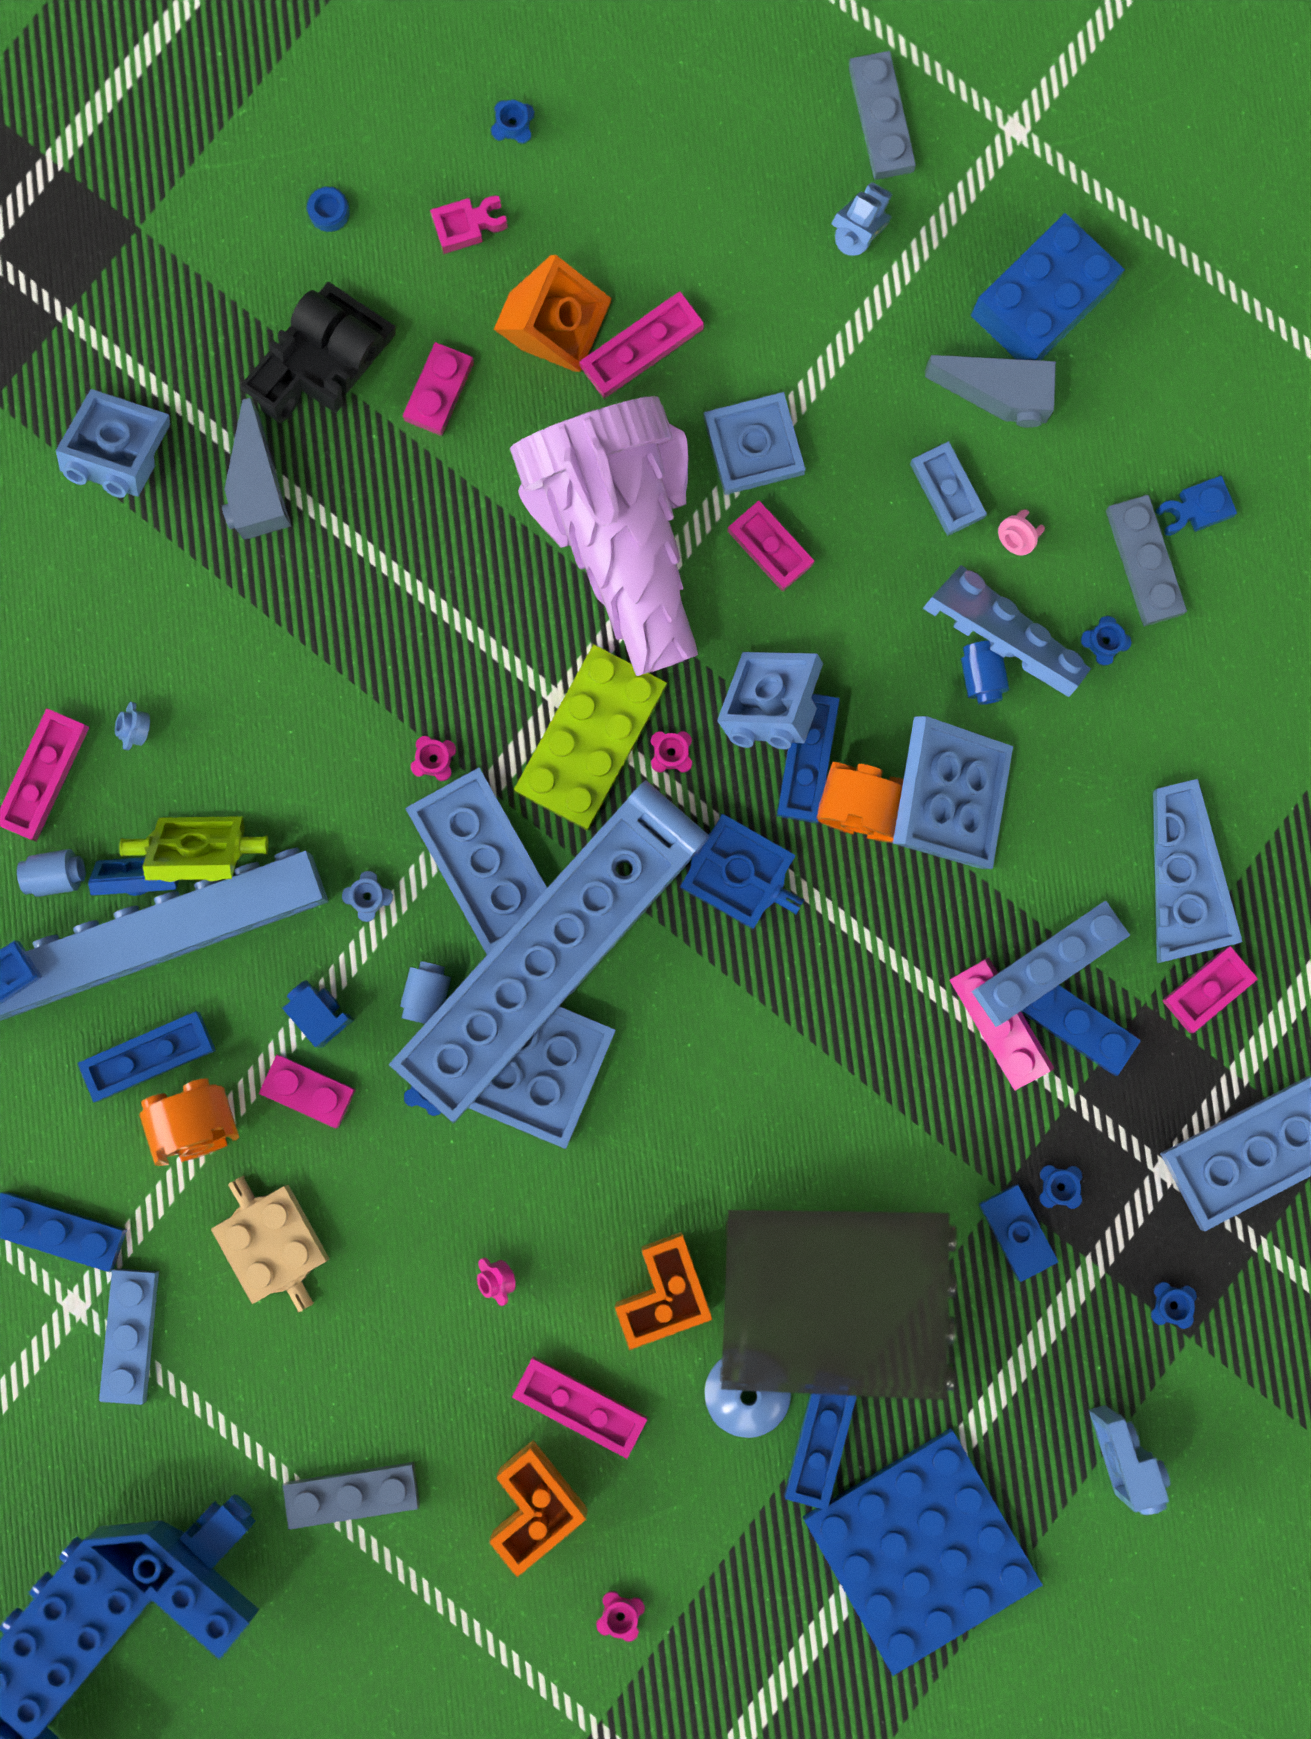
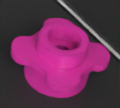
[651,731,692,773]
[411,736,457,781]
[477,1257,516,1306]
[596,1591,645,1642]

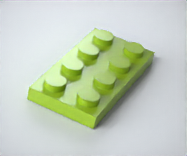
[514,644,667,831]

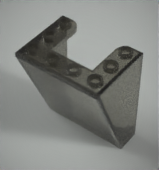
[719,1210,957,1400]

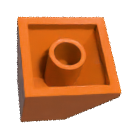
[494,255,612,372]

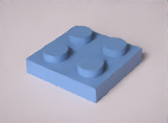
[703,392,805,495]

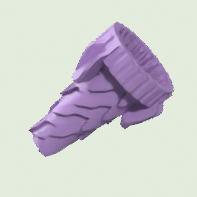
[510,396,698,676]

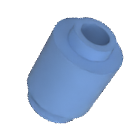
[17,849,86,897]
[400,961,451,1024]

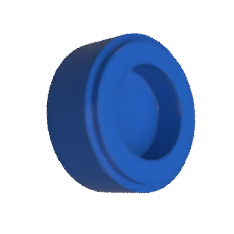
[307,187,350,232]

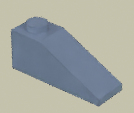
[925,355,1056,428]
[222,398,291,540]

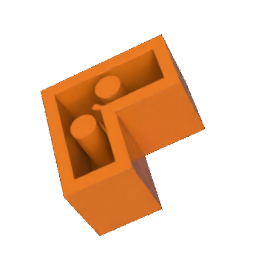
[615,1232,712,1350]
[489,1440,588,1577]

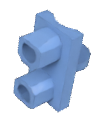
[831,182,893,256]

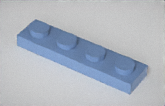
[971,901,1130,1027]

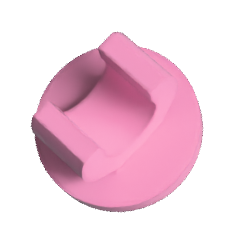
[998,509,1045,555]

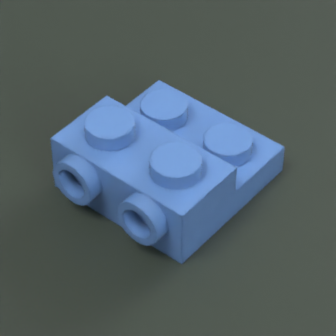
[56,389,170,498]
[717,652,823,749]
[1089,1405,1171,1515]

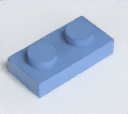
[910,441,987,536]

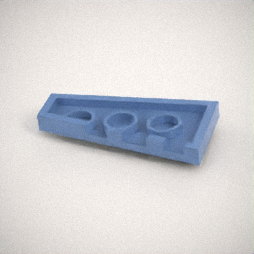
[923,565,1091,697]
[1153,779,1243,963]

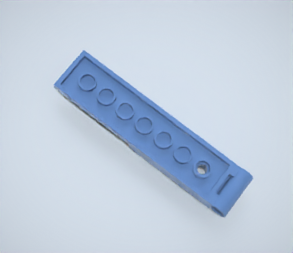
[389,780,710,1123]

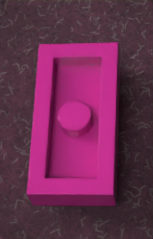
[403,342,474,436]
[727,500,815,592]
[1162,946,1258,1033]
[258,1054,356,1129]

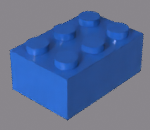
[971,213,1125,361]

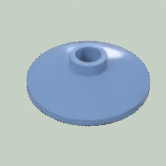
[705,1349,791,1438]

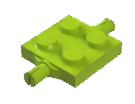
[119,816,269,882]

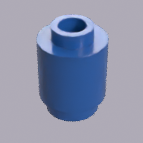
[961,640,1010,705]

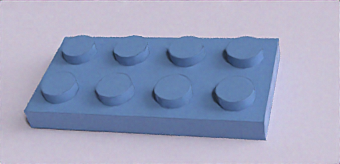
[405,768,547,955]
[1160,1076,1311,1231]

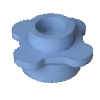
[115,702,150,751]
[342,871,393,922]

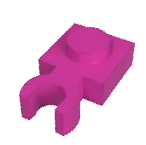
[430,196,508,254]

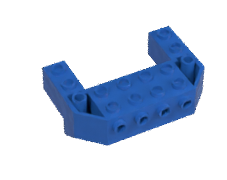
[0,1521,259,1739]

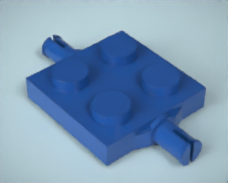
[680,814,805,929]

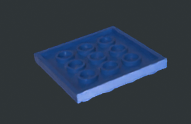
[803,1428,1042,1676]

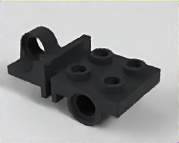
[241,281,396,423]

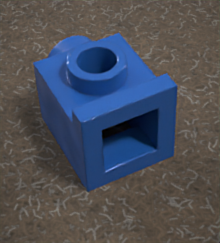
[282,980,354,1048]
[179,1494,256,1570]

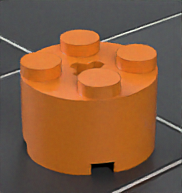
[816,762,904,843]
[139,1078,239,1166]

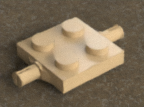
[211,1176,330,1313]

